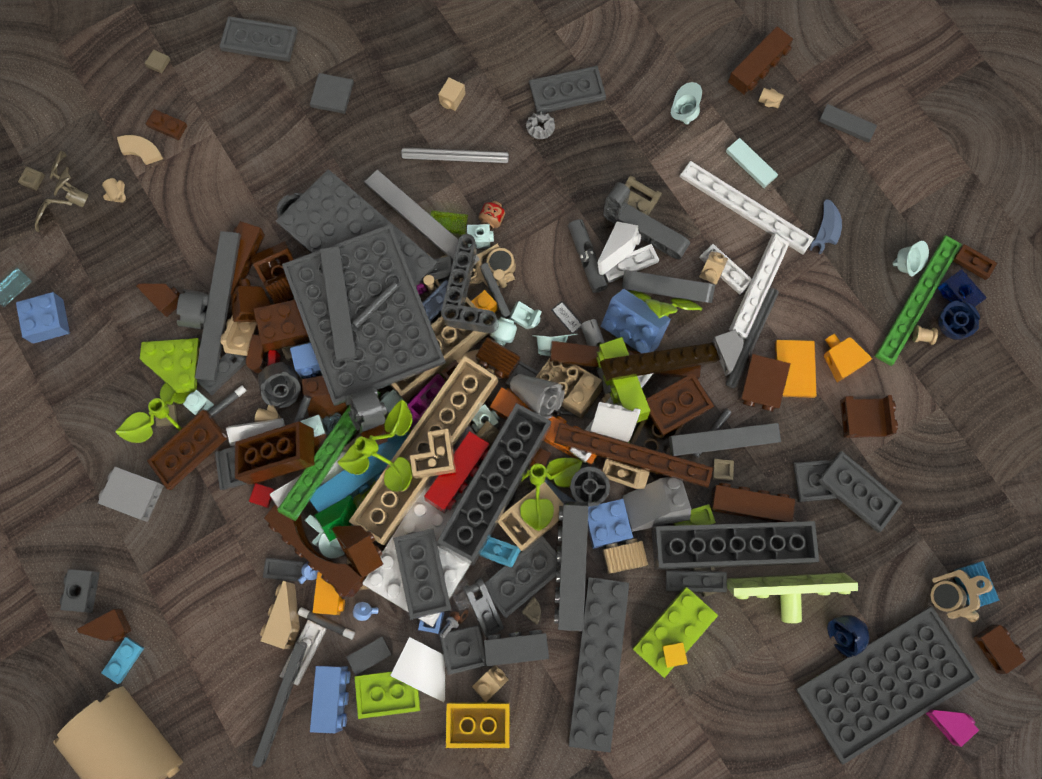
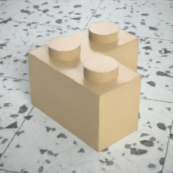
[410,429,456,479]

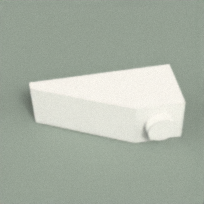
[598,222,641,275]

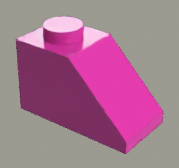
[926,709,979,747]

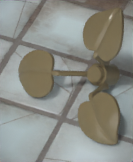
[35,151,89,232]

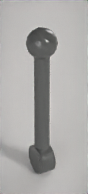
[554,409,595,419]

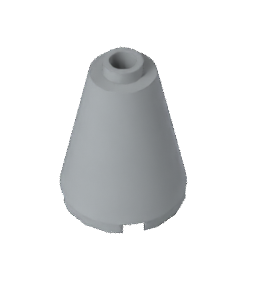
[510,374,565,419]

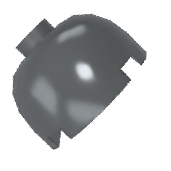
[570,467,610,507]

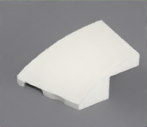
[590,402,641,443]
[390,637,445,702]

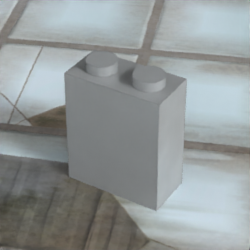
[98,467,164,522]

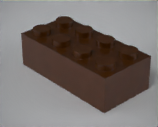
[254,300,310,352]
[235,421,315,485]

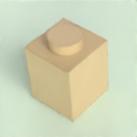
[438,78,465,111]

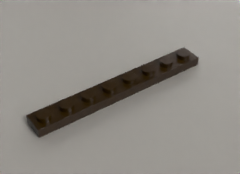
[599,343,720,381]

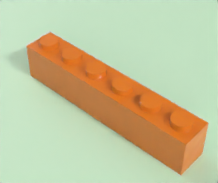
[490,387,597,467]

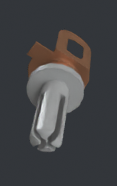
[439,610,468,638]

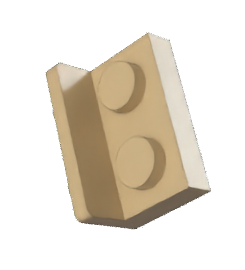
[221,315,258,356]

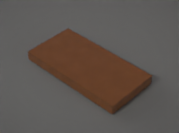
[147,409,227,490]

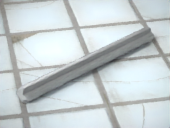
[401,148,509,163]

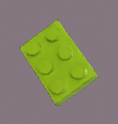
[355,672,421,719]

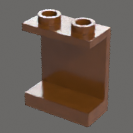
[738,354,791,411]
[840,395,898,438]

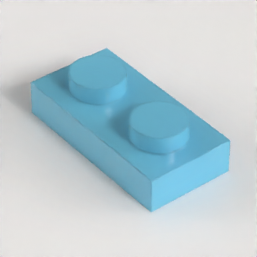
[479,537,521,568]
[101,637,144,684]

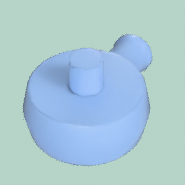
[298,562,319,584]
[353,602,378,621]

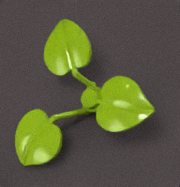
[617,290,703,318]
[115,382,192,443]
[338,400,412,491]
[520,458,582,531]

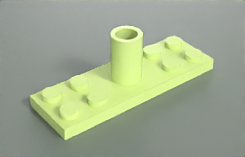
[727,573,858,623]

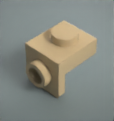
[699,251,728,284]
[472,665,508,702]

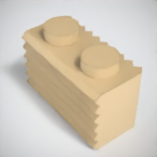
[602,459,650,489]
[602,539,648,574]

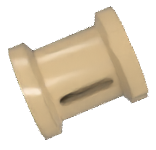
[913,325,938,345]

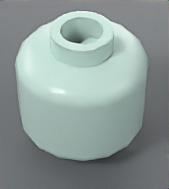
[490,317,517,346]

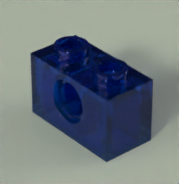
[938,269,987,307]

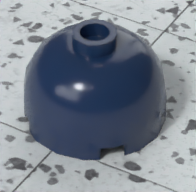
[938,301,980,340]
[827,615,869,657]

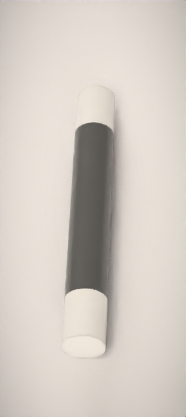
[208,385,247,418]
[298,607,355,640]

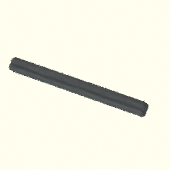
[726,288,779,389]

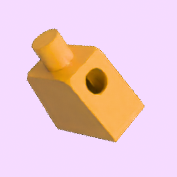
[824,334,872,383]

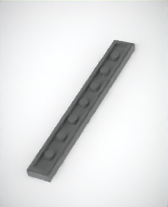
[195,231,241,382]

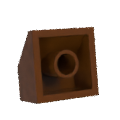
[251,241,294,284]
[302,376,348,419]
[332,525,383,578]

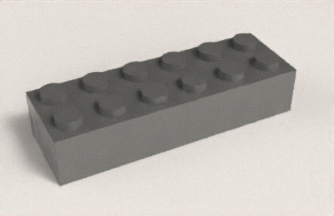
[554,501,589,631]

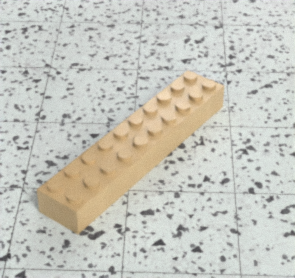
[349,356,498,546]

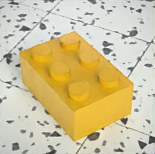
[446,702,510,748]

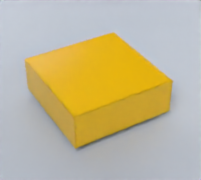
[662,642,688,668]

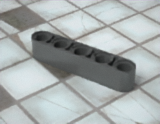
[622,270,716,303]

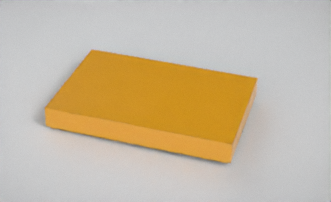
[775,340,817,398]

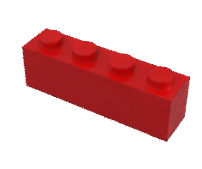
[424,431,490,514]

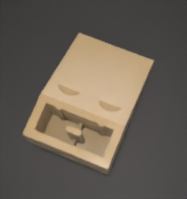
[536,358,603,419]
[498,482,563,551]
[260,581,300,649]

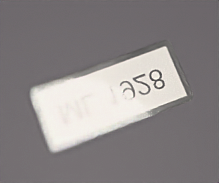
[551,301,582,334]

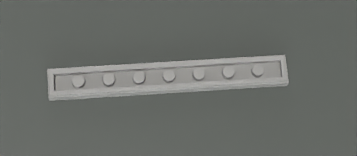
[365,170,480,265]

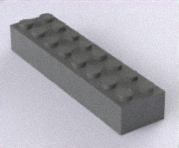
[437,403,552,566]
[651,521,819,570]
[568,577,629,753]

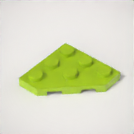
[140,338,200,393]

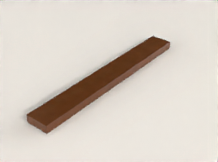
[550,341,701,379]
[554,423,713,488]

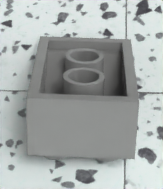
[622,477,691,532]

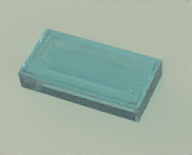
[0,268,32,307]

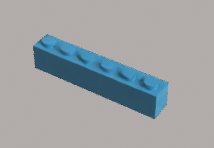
[310,432,410,513]

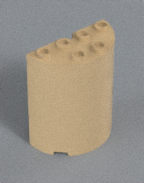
[53,686,183,779]

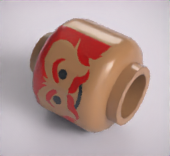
[478,201,505,230]

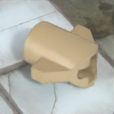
[759,88,784,108]
[102,178,126,202]
[255,405,281,422]

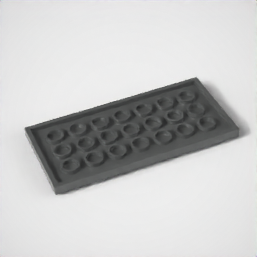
[276,169,438,287]
[795,606,980,765]

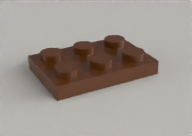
[646,373,714,436]

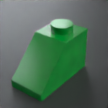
[314,495,357,542]

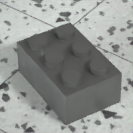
[484,630,549,666]

